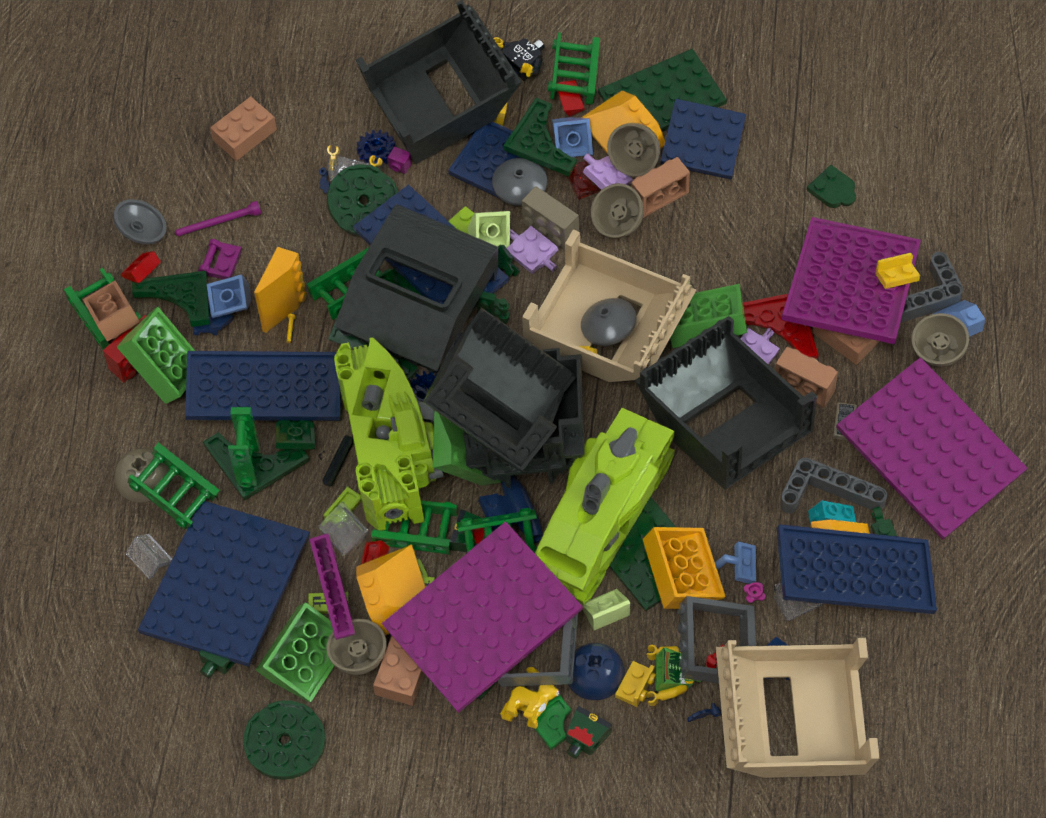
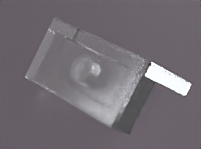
[126,534,172,579]

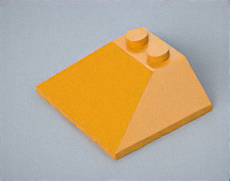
[581,91,665,154]
[356,545,426,635]

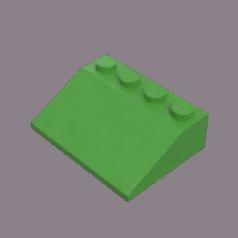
[670,284,747,348]
[117,307,195,404]
[433,411,501,486]
[256,602,334,703]

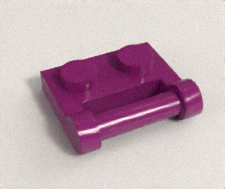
[198,239,242,279]

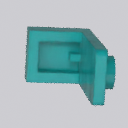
[808,500,856,524]

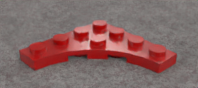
[743,294,818,359]

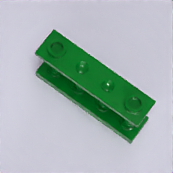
[547,32,600,105]
[306,247,395,320]
[64,268,141,350]
[228,407,259,488]
[127,442,220,529]
[371,500,458,555]
[456,508,537,553]

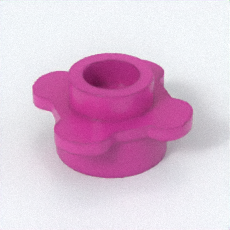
[744,582,766,603]

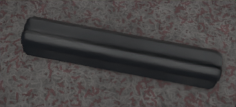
[322,435,354,487]

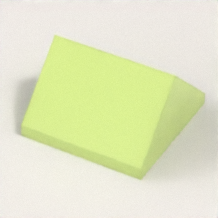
[467,211,510,248]
[581,589,630,630]

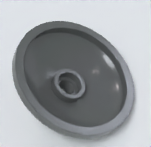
[492,158,547,205]
[113,199,166,244]
[581,298,637,346]

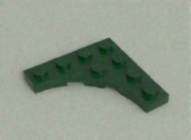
[503,98,577,177]
[132,271,210,327]
[203,432,309,501]

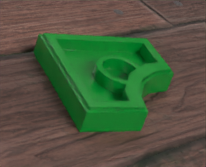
[527,695,572,750]

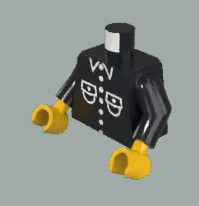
[493,37,545,81]

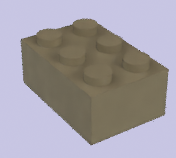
[522,186,579,250]

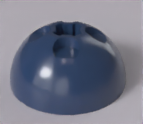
[568,643,625,700]

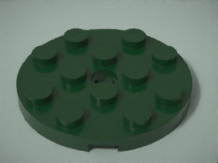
[327,164,399,236]
[243,700,326,780]

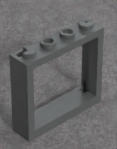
[678,596,756,683]
[498,614,578,687]

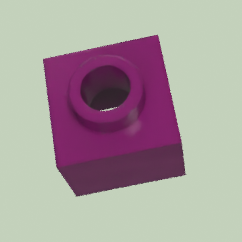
[388,147,412,174]

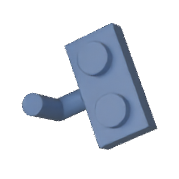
[715,542,756,584]

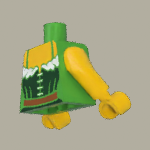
[646,645,701,706]

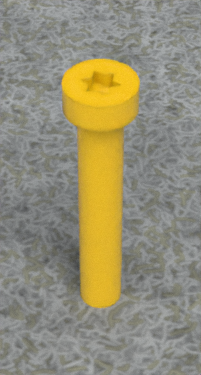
[286,314,296,343]

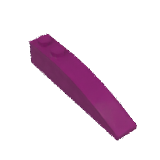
[309,533,355,640]

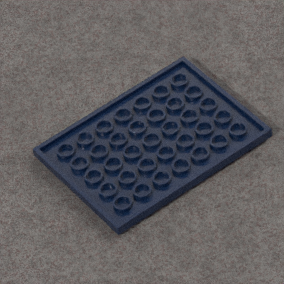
[138,501,310,667]

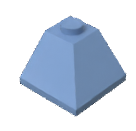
[552,117,593,157]
[207,275,251,318]
[931,300,985,337]

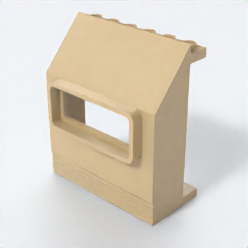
[522,230,696,382]
[716,638,880,778]

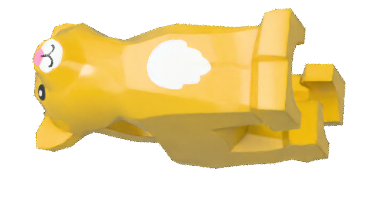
[500,667,559,729]

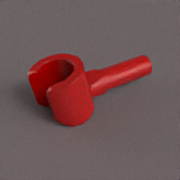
[705,644,724,668]

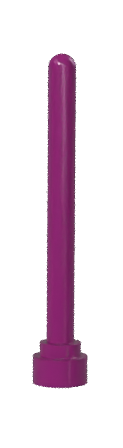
[175,201,261,236]

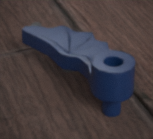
[319,167,330,194]
[687,703,721,722]

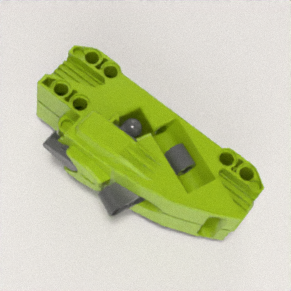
[334,338,444,531]
[535,408,675,605]

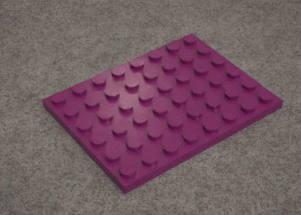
[782,217,921,344]
[836,357,1027,540]
[382,522,583,713]

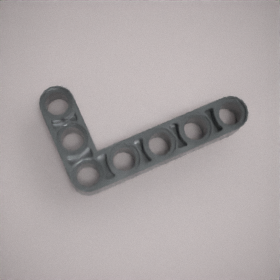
[900,252,963,323]
[780,458,887,514]

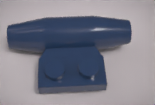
[478,475,543,543]

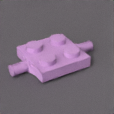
[583,153,633,190]
[507,226,558,274]
[740,328,780,365]

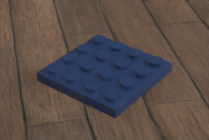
[660,99,746,180]
[448,121,522,199]

